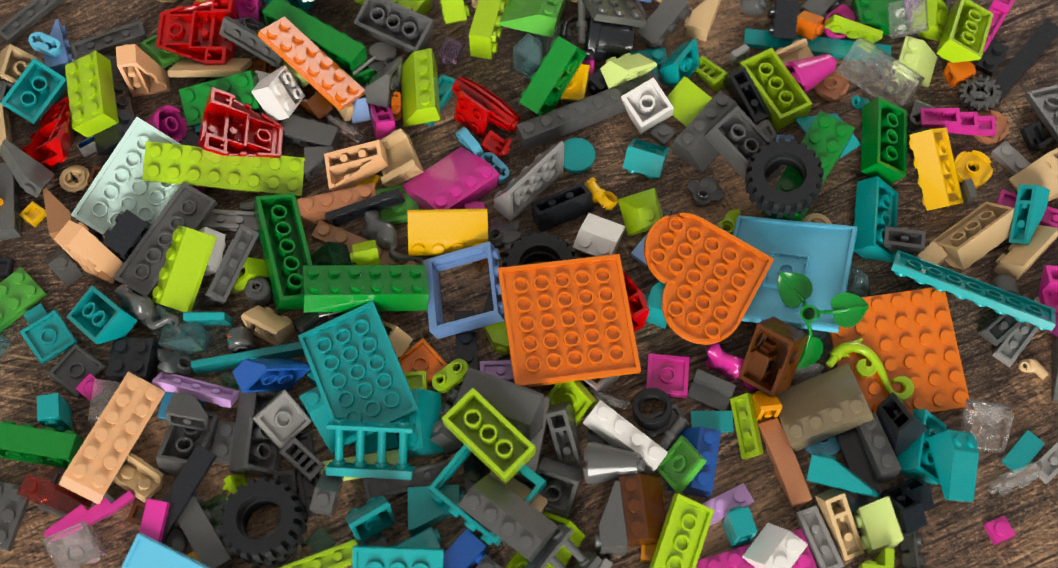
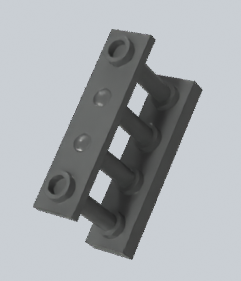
[525,524,603,568]

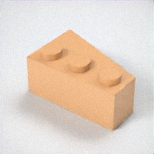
[116,44,170,97]
[324,140,389,192]
[54,220,124,284]

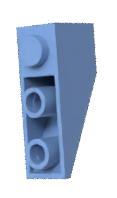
[43,19,73,76]

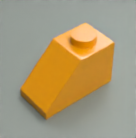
[752,390,782,424]

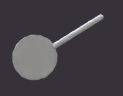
[352,42,396,75]

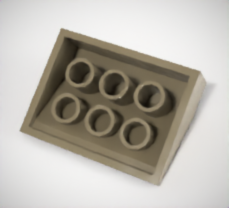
[776,363,874,452]

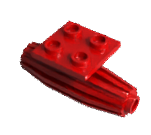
[452,76,521,139]

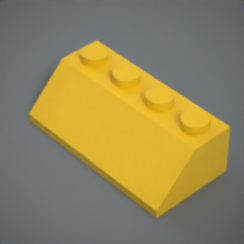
[909,128,964,211]
[407,209,488,256]

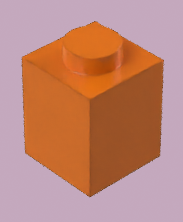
[796,10,824,40]
[942,61,976,88]

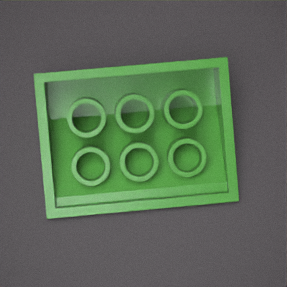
[499,0,567,38]

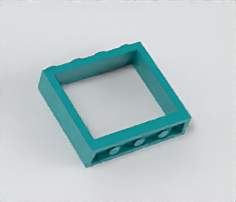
[428,445,547,546]

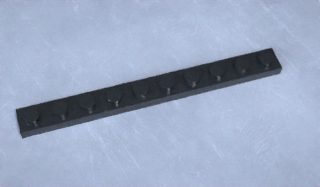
[454,310,486,494]

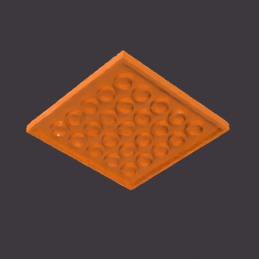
[498,254,641,387]
[829,287,971,413]

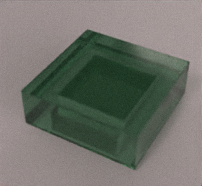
[305,527,336,554]

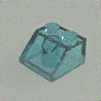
[513,33,543,80]

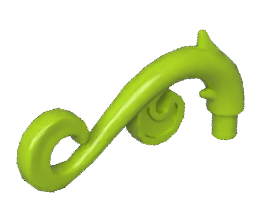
[826,338,914,400]

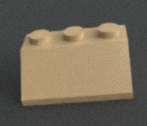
[993,225,1058,281]

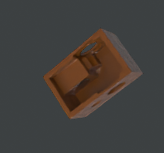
[738,316,809,397]

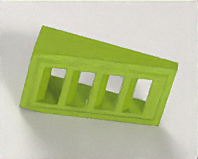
[694,56,728,92]

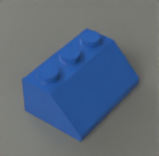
[232,358,311,393]
[667,427,721,498]

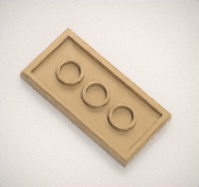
[167,58,252,77]

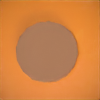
[812,68,849,102]
[973,109,1009,144]

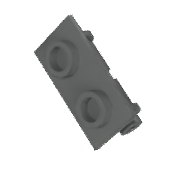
[900,529,926,568]

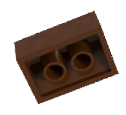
[618,474,666,547]

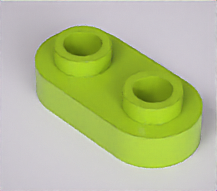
[432,359,470,393]

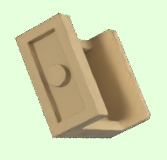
[380,129,424,188]

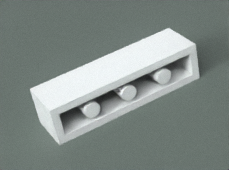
[583,400,668,475]

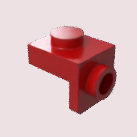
[480,130,512,158]

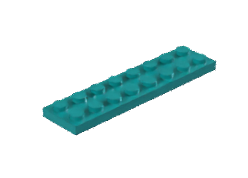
[891,250,1056,331]

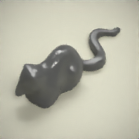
[361,210,424,265]
[114,284,180,332]

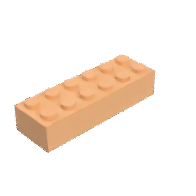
[59,372,166,505]

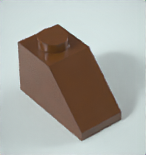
[298,89,333,120]

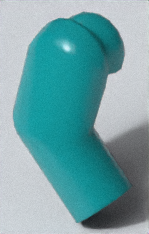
[851,95,870,110]

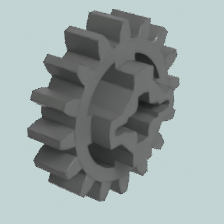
[958,75,1001,113]

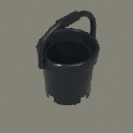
[560,15,635,60]

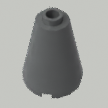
[584,441,645,484]

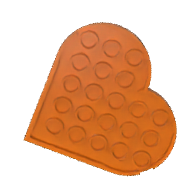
[644,213,774,345]

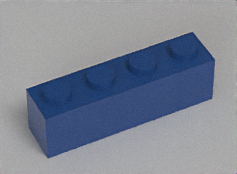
[444,529,487,568]

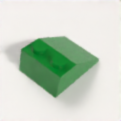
[850,0,910,35]

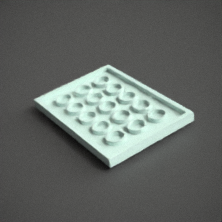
[71,117,182,235]

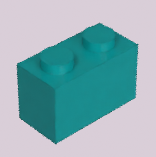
[37,393,73,433]
[722,506,758,548]

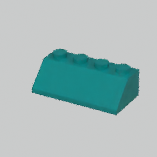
[853,176,899,262]

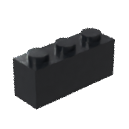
[530,182,593,232]

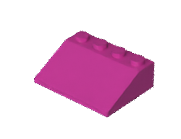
[402,147,499,210]

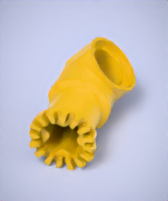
[584,177,618,211]

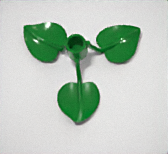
[778,272,869,369]

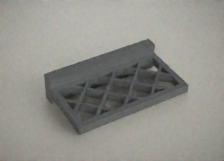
[219,16,285,68]
[201,224,259,308]

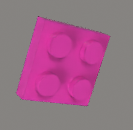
[646,353,689,398]

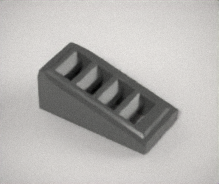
[279,437,325,481]

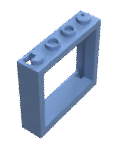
[423,241,505,339]

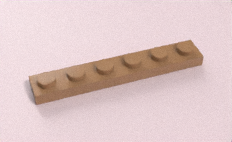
[311,220,420,265]

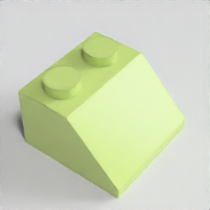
[892,36,937,87]
[600,53,657,89]
[853,497,904,555]

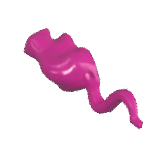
[705,343,760,392]

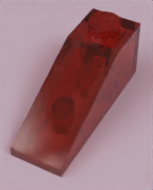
[17,473,93,515]

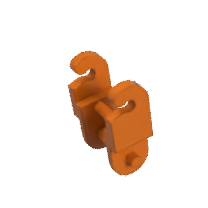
[391,92,402,121]

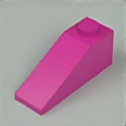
[368,103,395,140]

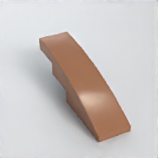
[758,418,812,507]

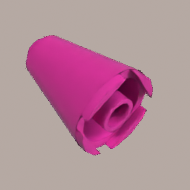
[784,54,836,94]
[145,105,188,142]

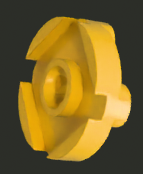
[954,150,993,189]

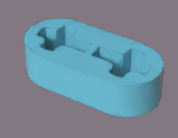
[28,32,63,58]
[455,127,483,157]
[480,152,510,184]

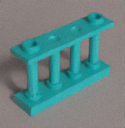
[326,417,416,480]

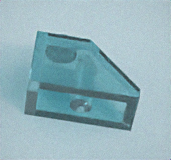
[158,321,211,354]

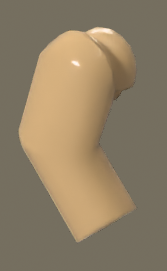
[1018,359,1050,380]

